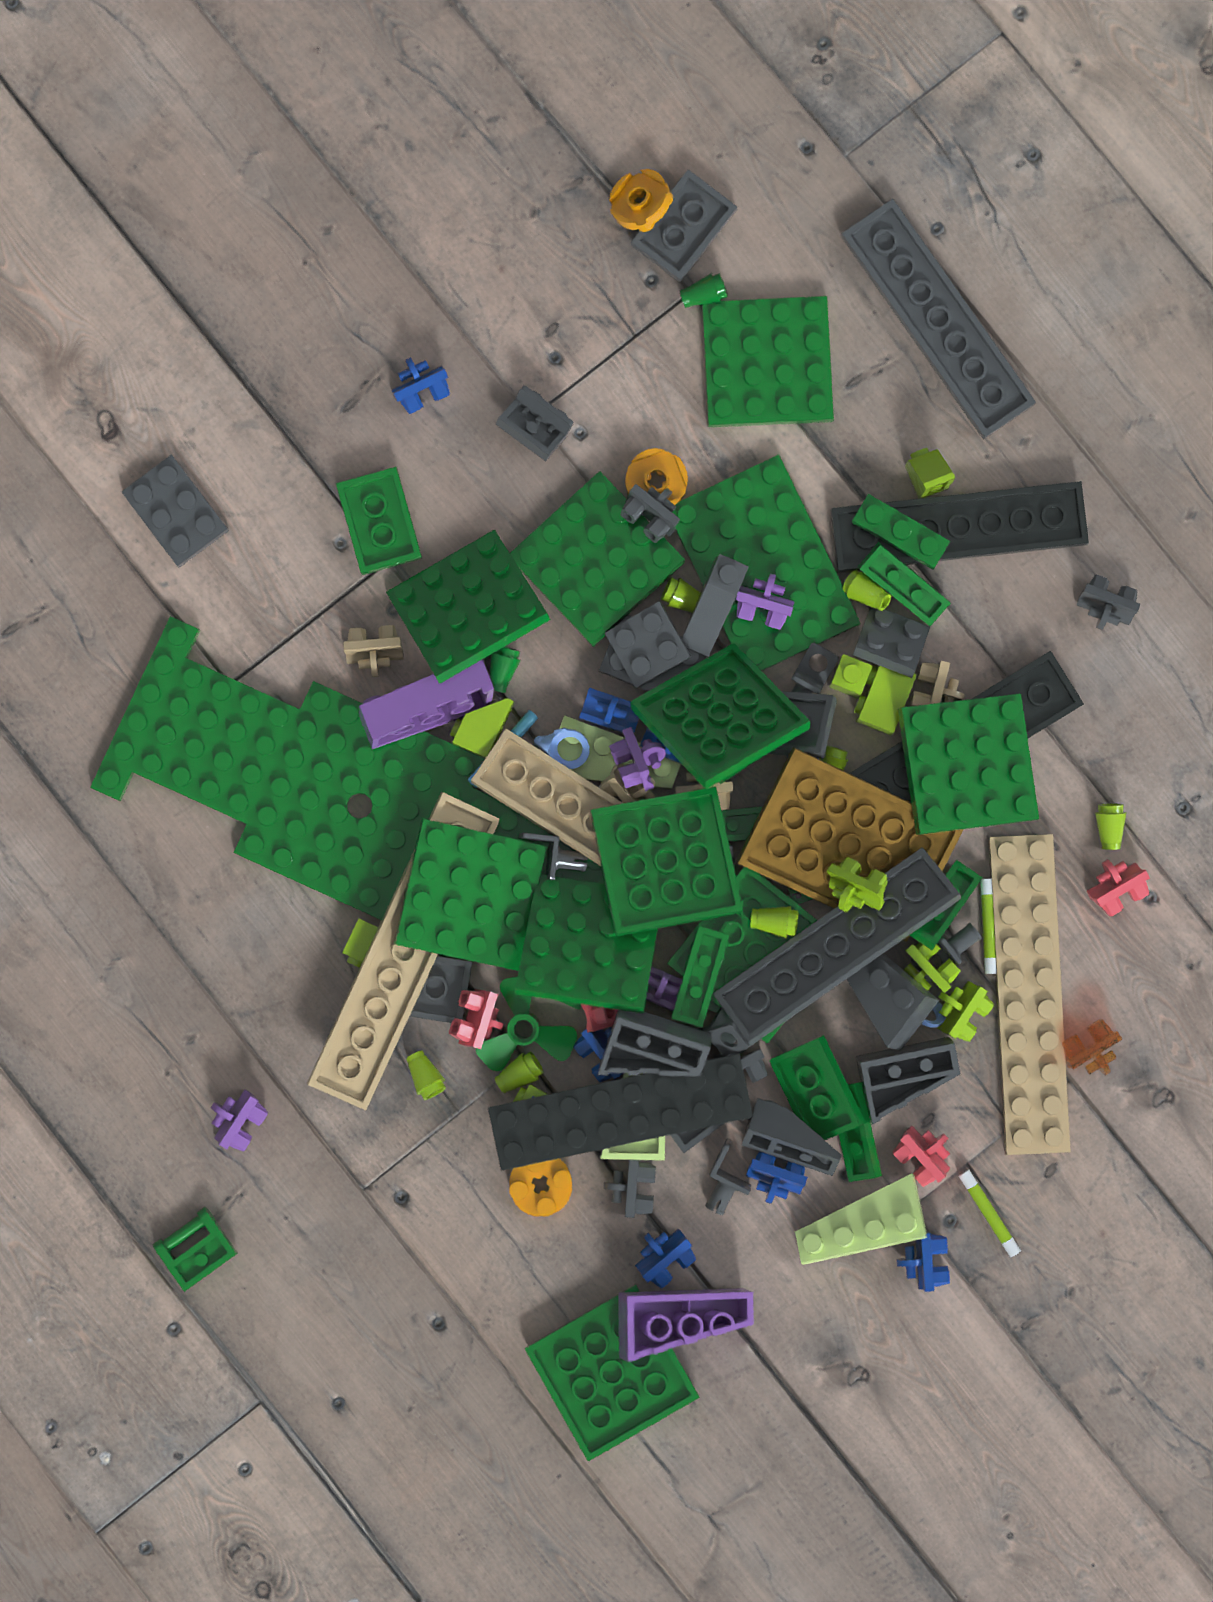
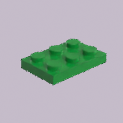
[336,467,422,575]
[769,1035,865,1140]

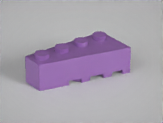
[359,660,494,749]
[618,1288,754,1362]

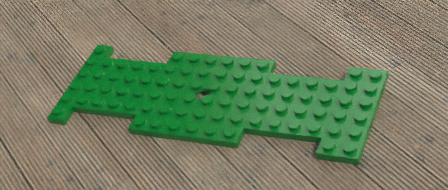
[90,616,605,1010]

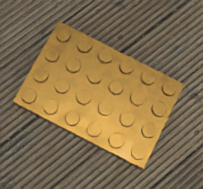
[736,747,964,942]

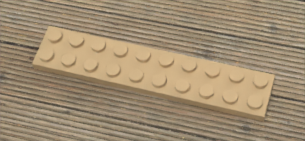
[307,792,500,1110]
[988,834,1071,1155]

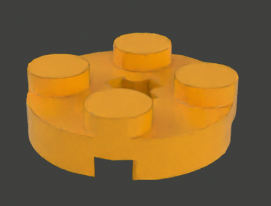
[609,169,673,232]
[625,448,688,505]
[509,1158,572,1217]

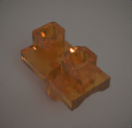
[1062,1019,1123,1076]

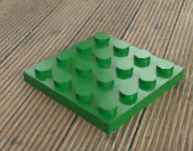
[702,296,834,428]
[510,471,685,647]
[386,529,551,684]
[631,644,810,789]
[898,694,1040,835]
[590,786,743,936]
[394,819,547,971]
[667,867,818,1044]
[515,875,658,1014]
[525,1284,700,1462]

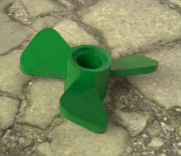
[476,976,577,1071]

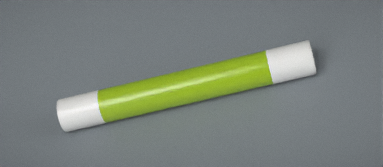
[980,879,997,974]
[959,1169,1021,1257]

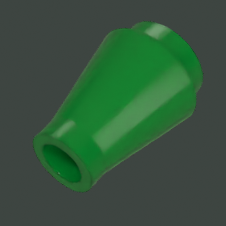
[680,273,728,308]
[489,647,521,693]

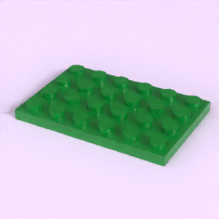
[672,455,861,671]

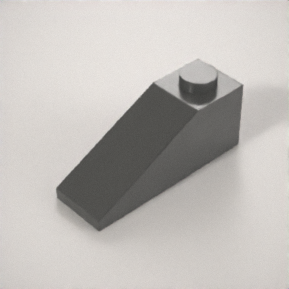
[682,554,749,657]
[742,1098,842,1176]

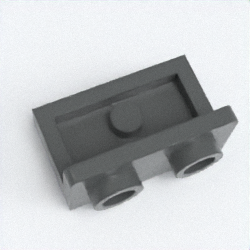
[496,385,574,462]

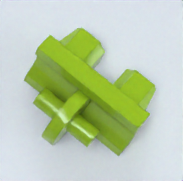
[827,856,888,912]
[904,942,961,993]
[937,981,994,1042]

